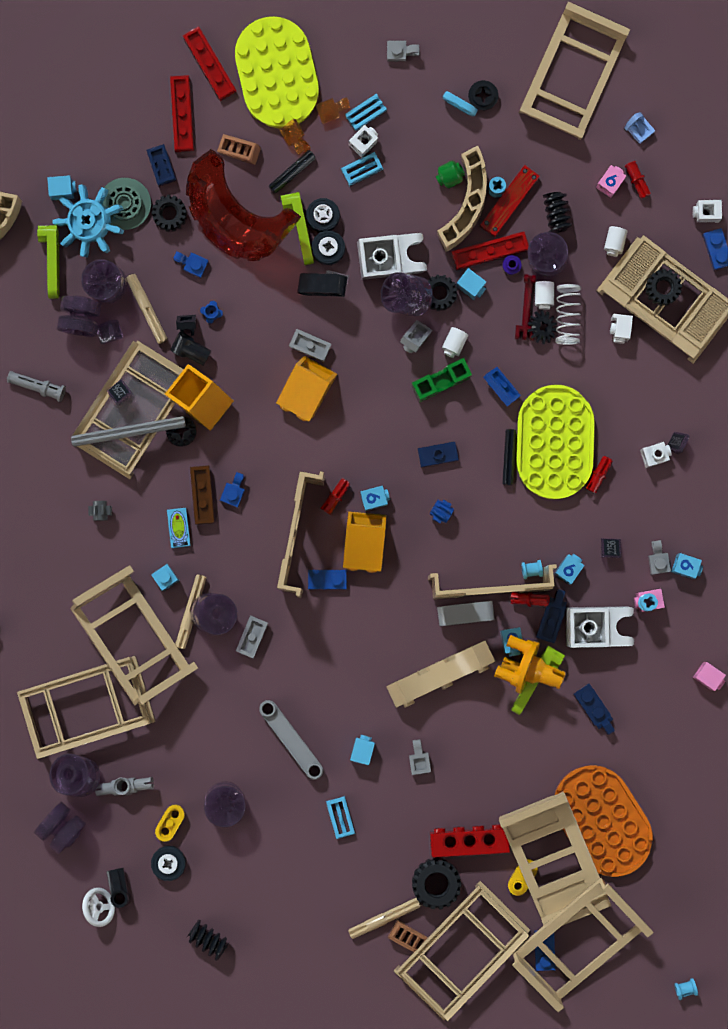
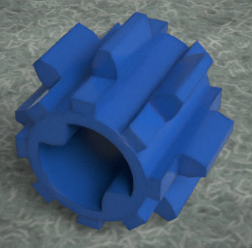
[430,500,454,524]

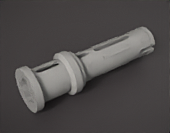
[7,371,66,402]

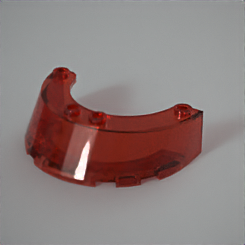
[186,149,301,261]

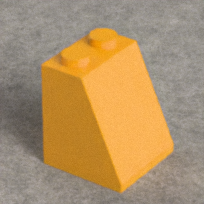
[276,356,337,421]
[165,364,234,431]
[343,511,386,573]

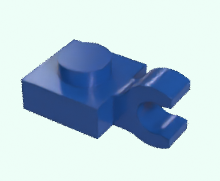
[173,251,209,278]
[220,472,245,507]

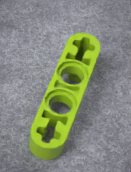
[281,192,314,265]
[37,225,60,299]
[511,645,565,715]

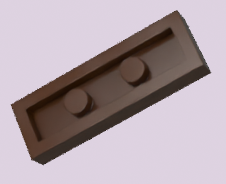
[190,465,215,525]

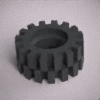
[152,195,187,232]
[645,269,682,306]
[422,275,457,311]

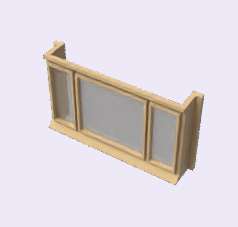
[72,340,184,479]

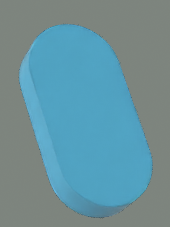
[442,91,478,117]

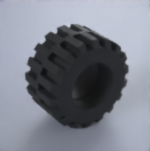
[412,858,461,910]

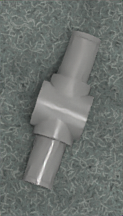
[95,777,154,796]

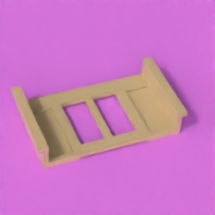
[596,235,728,364]
[277,471,325,598]
[428,564,557,599]
[499,792,611,926]

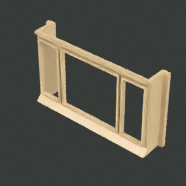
[519,2,630,140]
[70,565,198,705]
[17,656,156,759]
[512,878,654,1012]
[394,881,530,1021]

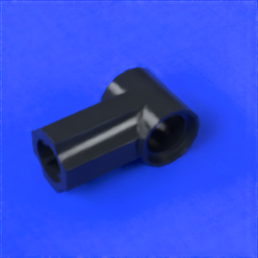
[170,332,211,366]
[107,868,131,908]

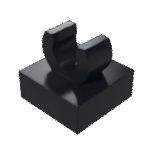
[176,315,197,336]

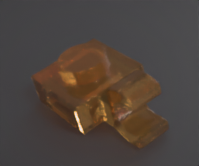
[315,97,350,124]
[280,119,311,155]

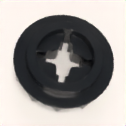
[468,80,498,111]
[166,416,197,447]

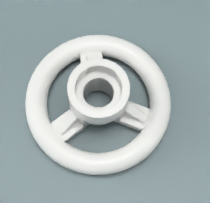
[82,888,115,927]

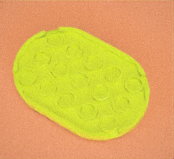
[235,16,319,128]
[516,385,594,499]

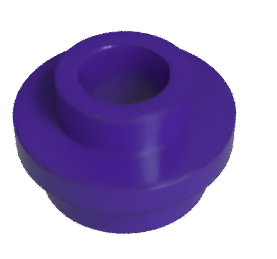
[502,255,522,275]

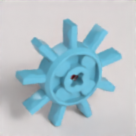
[53,184,124,258]

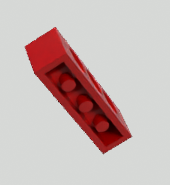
[430,824,510,857]

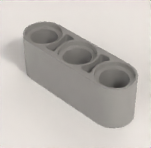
[437,601,495,626]

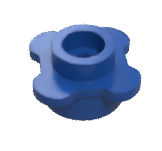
[200,301,223,323]

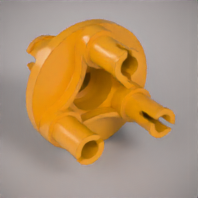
[494,635,566,694]

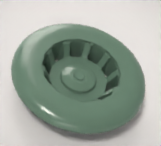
[103,178,151,230]

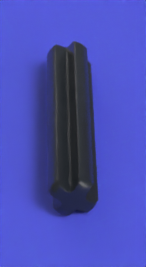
[269,150,315,193]
[503,429,516,486]

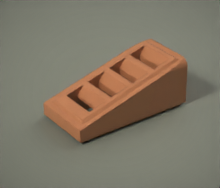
[217,134,261,165]
[388,919,428,952]

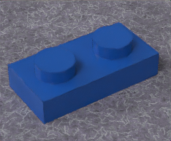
[703,228,728,271]
[483,367,521,406]
[308,570,347,589]
[534,930,555,971]

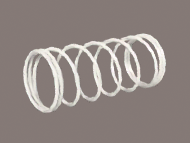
[556,284,581,345]

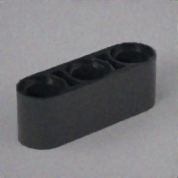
[297,273,348,297]

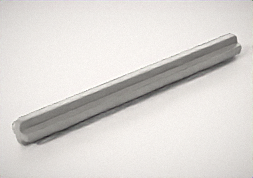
[71,416,186,446]

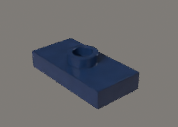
[146,144,176,187]
[418,442,459,468]

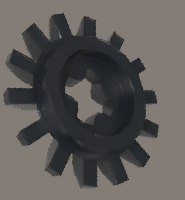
[527,310,557,344]

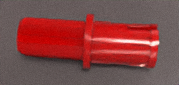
[624,161,650,198]
[585,456,613,494]
[321,478,351,515]
[511,592,550,607]

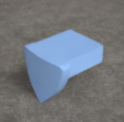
[624,112,655,144]

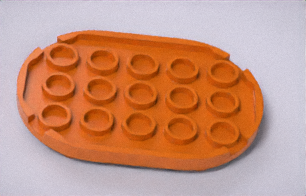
[555,765,653,877]

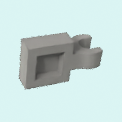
[387,41,419,61]
[648,540,671,575]
[409,739,431,775]

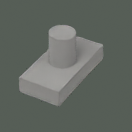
[400,320,432,353]

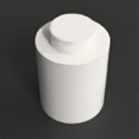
[604,226,628,257]
[535,281,554,310]
[442,327,469,358]

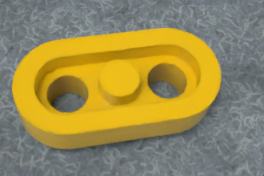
[155,804,185,842]
[508,859,538,896]

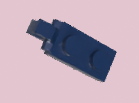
[536,589,567,644]
[573,683,615,735]

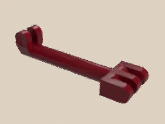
[515,274,536,341]

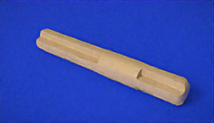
[127,274,167,344]
[175,574,206,649]
[348,898,421,939]

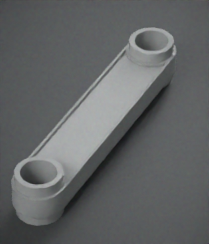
[259,700,323,780]

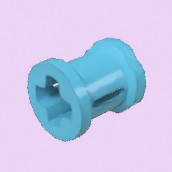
[488,177,506,198]
[521,560,543,579]
[638,593,658,611]
[674,978,698,1000]

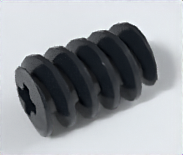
[543,192,572,234]
[187,920,230,961]

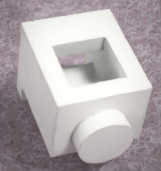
[349,125,378,158]
[693,200,722,223]
[610,314,633,344]
[640,442,672,468]

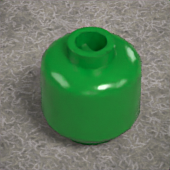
[436,160,465,189]

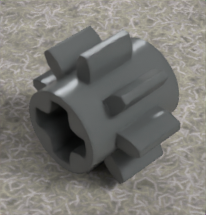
[88,501,112,521]

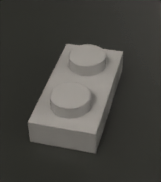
[289,329,331,362]
[236,615,268,659]

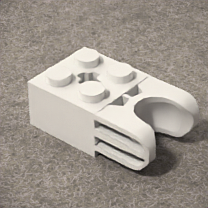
[357,233,427,280]
[566,607,634,648]

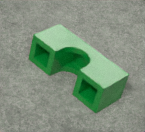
[411,358,472,403]

